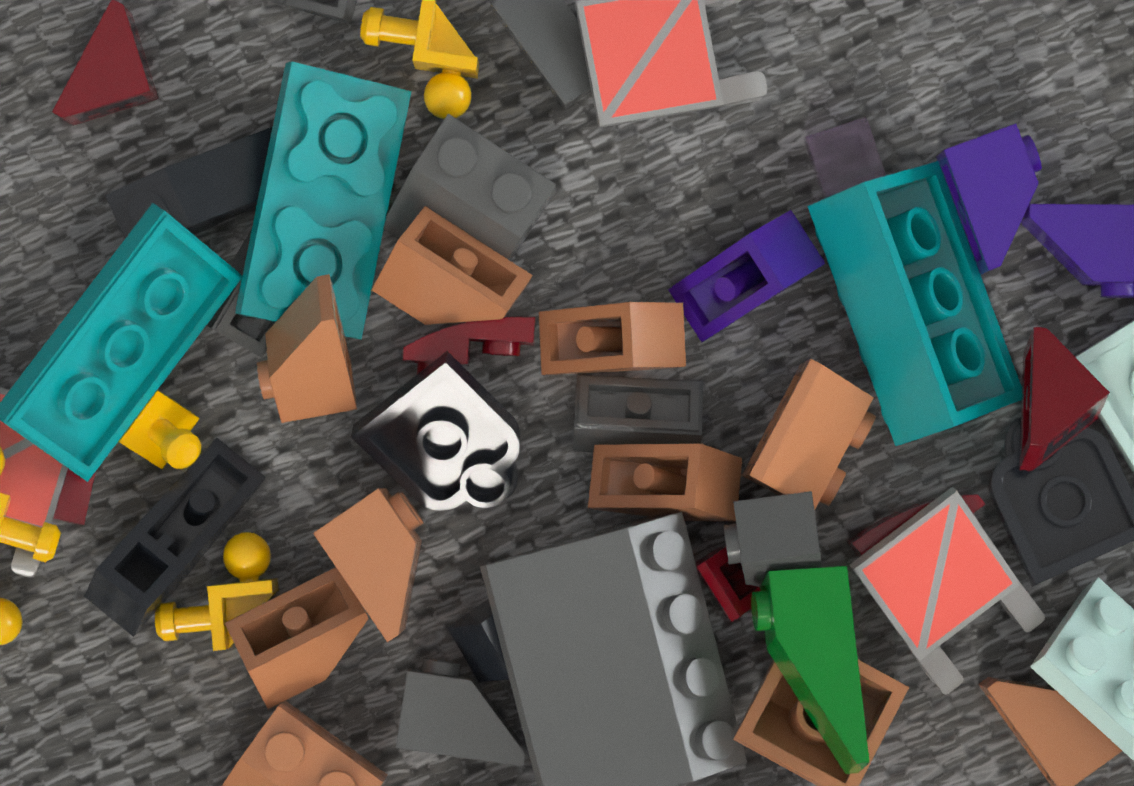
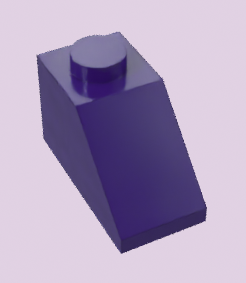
[936,124,1042,275]
[1021,204,1134,298]
[668,210,826,343]

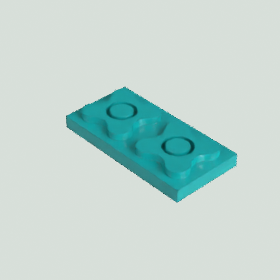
[235,61,412,340]
[0,203,242,482]

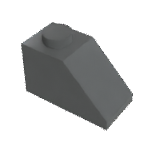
[724,491,822,587]
[396,658,526,767]

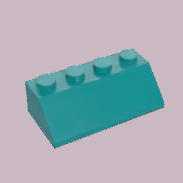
[807,161,1022,446]

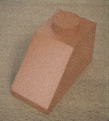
[372,206,533,325]
[257,274,357,423]
[539,302,686,375]
[588,444,742,521]
[225,567,369,709]
[978,677,1122,786]

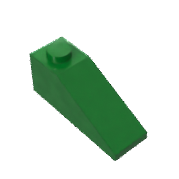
[751,566,870,774]

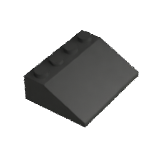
[480,512,747,786]

